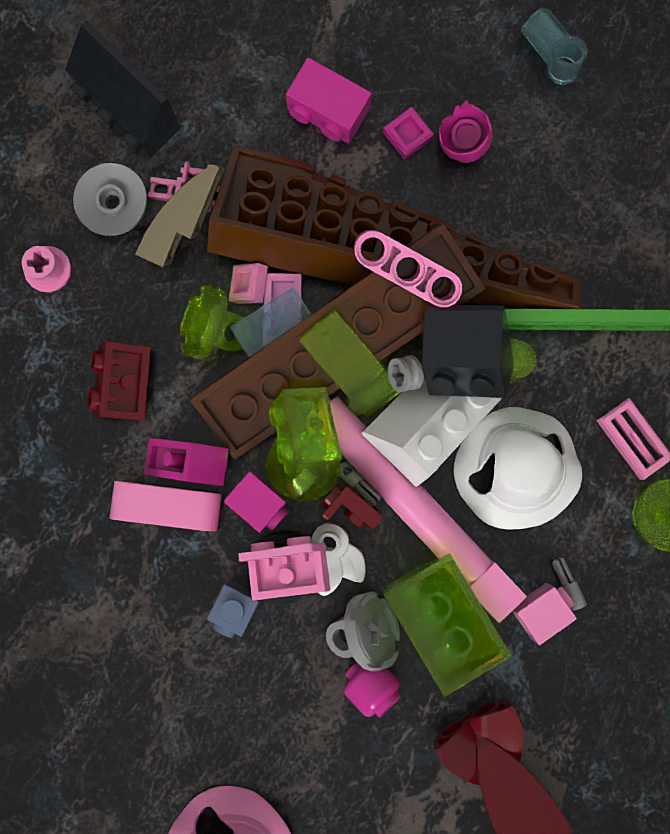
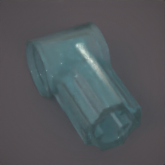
[521,8,587,85]

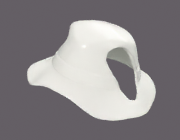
[454,407,582,529]

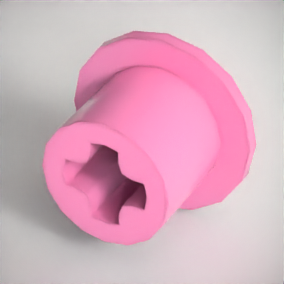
[22,246,72,293]

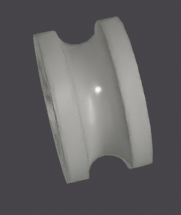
[388,355,424,392]

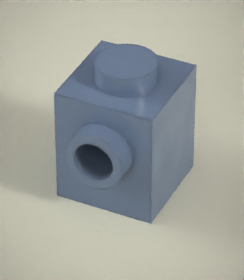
[207,580,260,638]

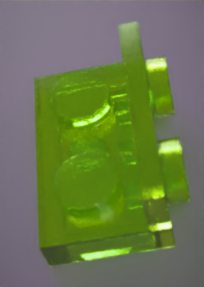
[269,387,342,475]

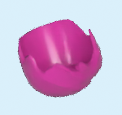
[439,100,493,163]

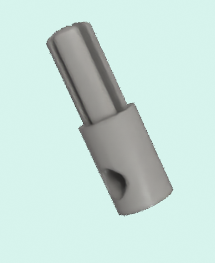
[336,461,381,506]
[552,558,587,611]

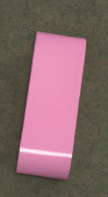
[354,230,462,307]
[109,481,222,532]

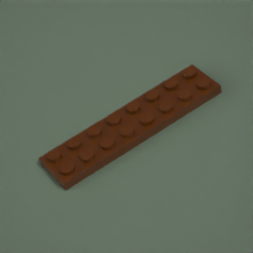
[190,223,486,460]

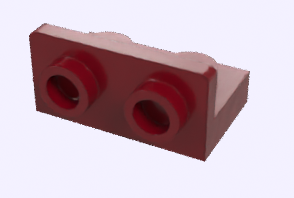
[87,341,151,421]
[321,484,383,529]

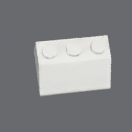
[362,373,502,487]

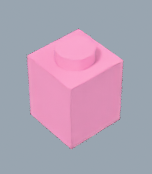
[512,583,577,645]

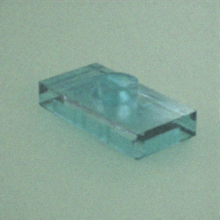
[230,287,311,358]

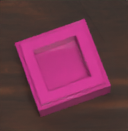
[383,107,434,160]

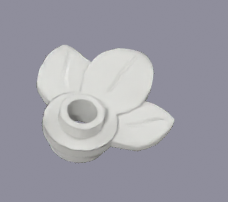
[311,522,366,596]

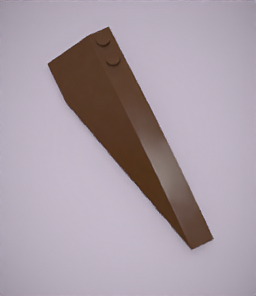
[207,145,580,309]

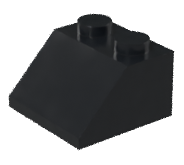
[422,305,514,398]

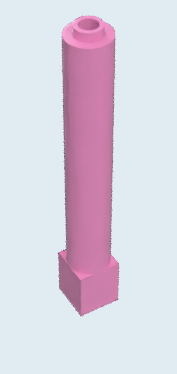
[311,396,527,623]

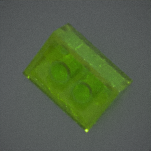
[381,553,511,697]

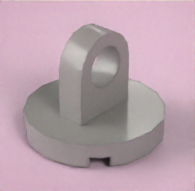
[326,591,400,672]

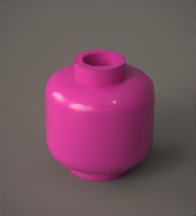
[344,662,401,718]

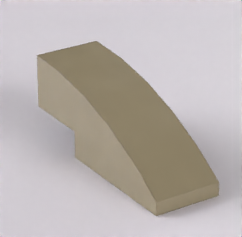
[135,164,226,267]

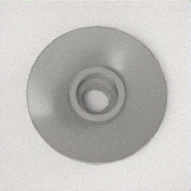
[73,163,147,236]

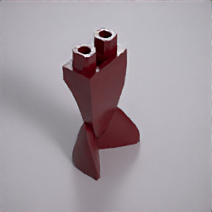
[433,699,573,834]

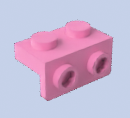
[238,536,331,601]

